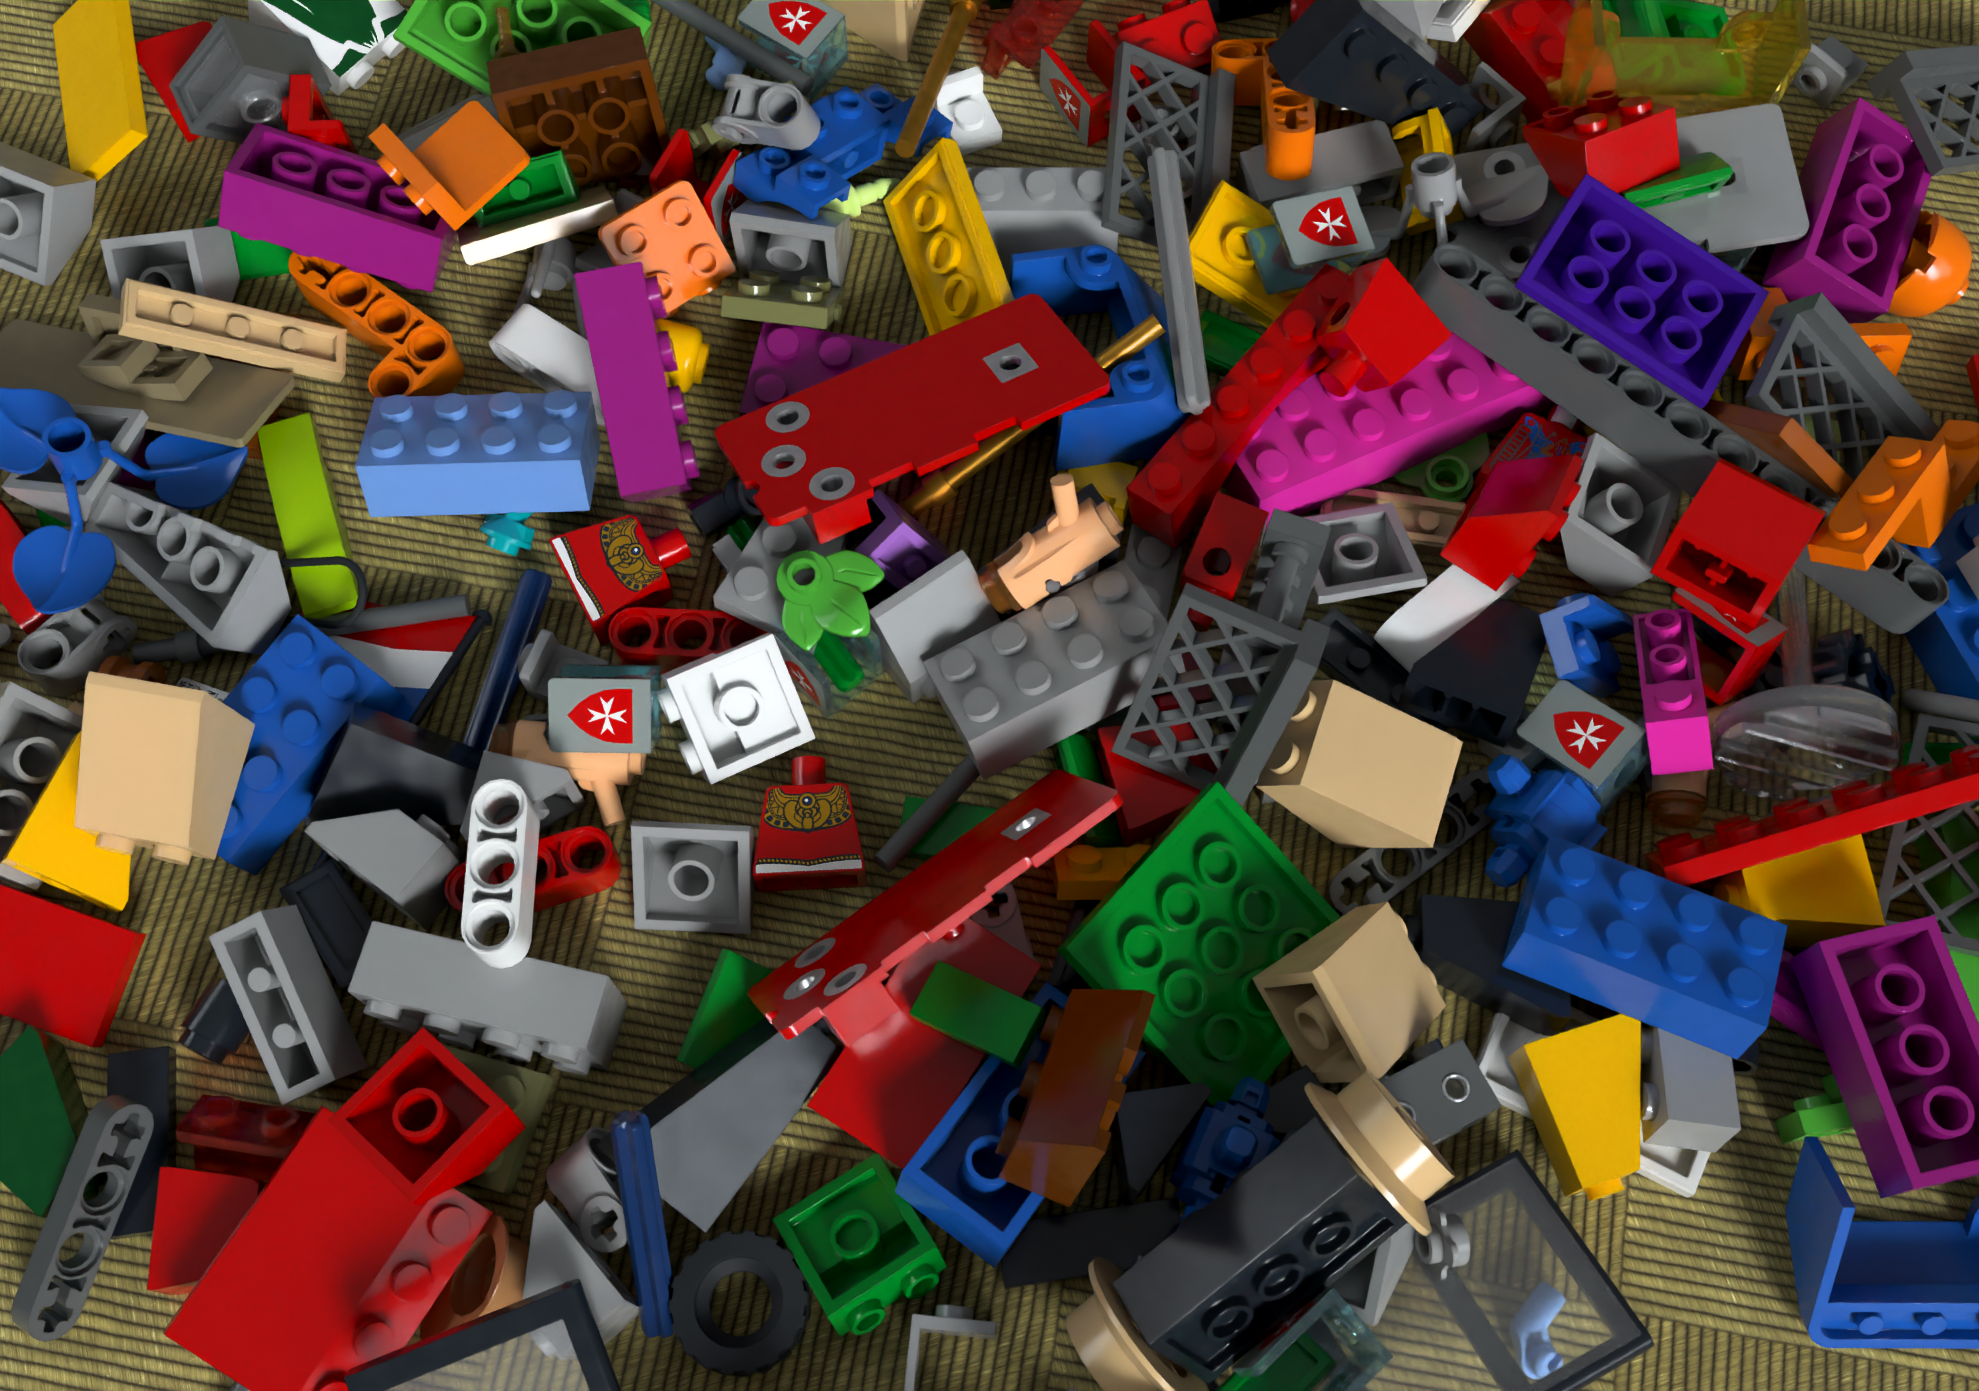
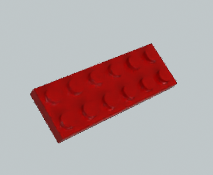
[1644,744,1979,886]

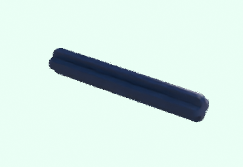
[463,569,553,753]
[610,1110,674,1338]

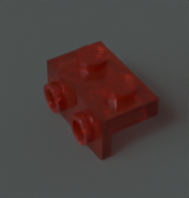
[981,0,1084,80]
[176,1094,316,1181]

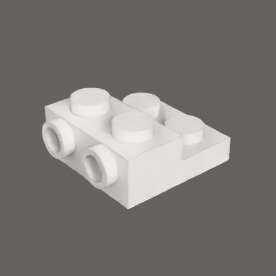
[656,632,815,784]

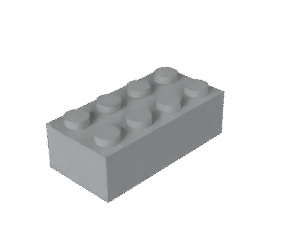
[923,560,1186,780]
[348,921,628,1076]

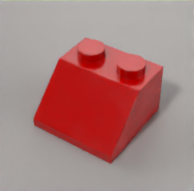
[327,1027,526,1206]

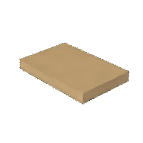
[458,185,618,266]

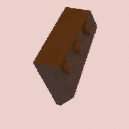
[486,26,670,189]
[995,989,1156,1207]

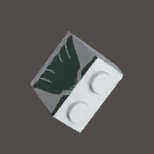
[248,0,408,96]

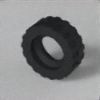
[669,1230,811,1377]

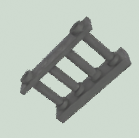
[1206,508,1332,733]

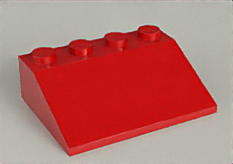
[163,1105,493,1391]

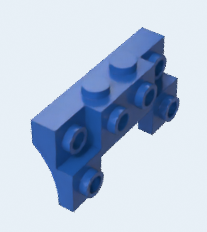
[733,83,953,221]

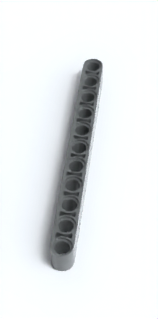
[1412,243,1950,634]

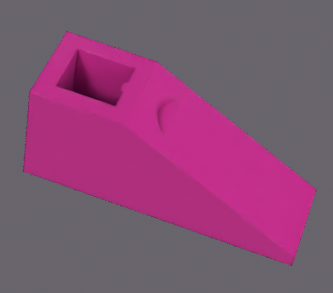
[1632,608,1714,776]

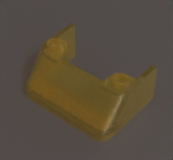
[1559,0,1811,118]

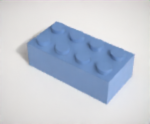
[355,390,601,517]

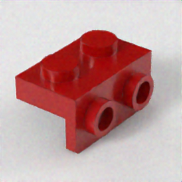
[1112,0,1221,88]
[281,74,359,155]

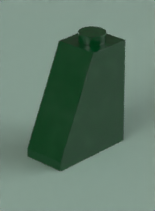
[0,1026,106,1218]

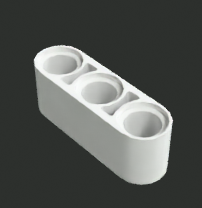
[489,303,606,427]
[1374,564,1520,673]
[461,779,540,969]

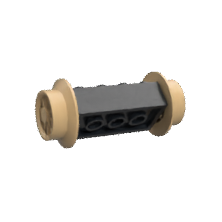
[1066,1070,1455,1391]

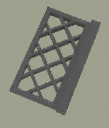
[1101,41,1236,247]
[1867,45,1979,177]
[1745,292,1940,502]
[1111,583,1331,807]
[1878,714,1979,957]

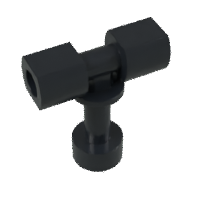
[685,474,762,539]

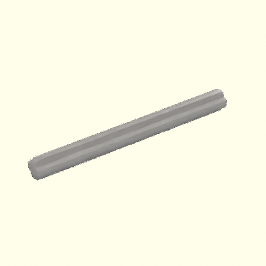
[1147,147,1211,415]

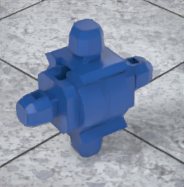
[1483,754,1608,888]
[1169,1077,1281,1229]

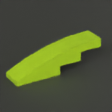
[257,412,359,619]

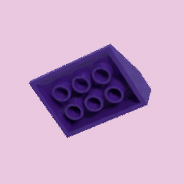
[1514,174,1769,409]

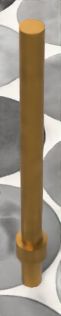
[894,0,982,158]
[898,314,1166,519]

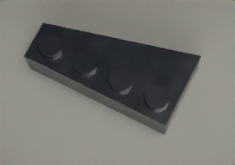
[1266,0,1485,138]

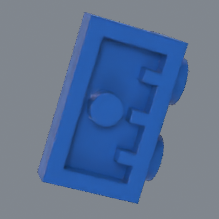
[1539,593,1634,699]

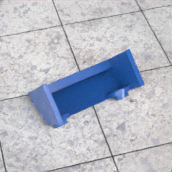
[1009,245,1192,471]
[1786,1137,1979,1349]

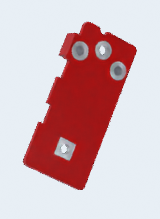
[715,294,1110,545]
[747,770,1124,1047]

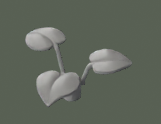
[1340,152,1550,332]

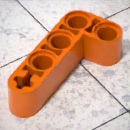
[1211,38,1316,181]
[288,252,465,399]

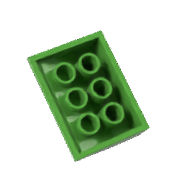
[393,0,652,99]

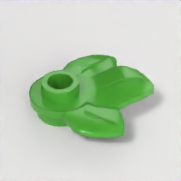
[1392,432,1490,502]
[776,550,884,651]

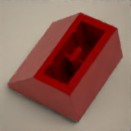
[1522,89,1680,197]
[1440,454,1584,591]
[1650,458,1827,628]

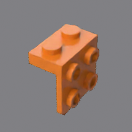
[368,101,530,231]
[598,180,737,319]

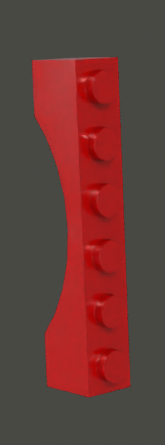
[1126,263,1350,549]

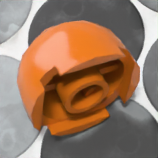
[1887,210,1972,318]

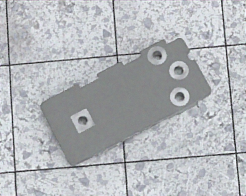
[1446,103,1809,282]

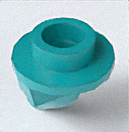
[479,512,535,556]

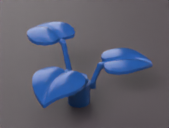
[0,387,248,614]

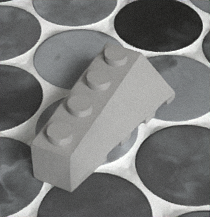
[84,482,292,655]

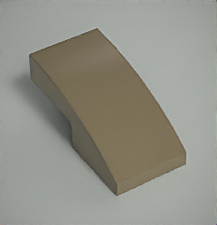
[77,334,213,401]

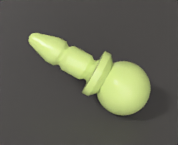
[820,178,901,218]

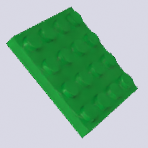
[1057,781,1341,1108]

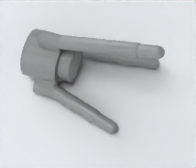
[513,237,588,340]

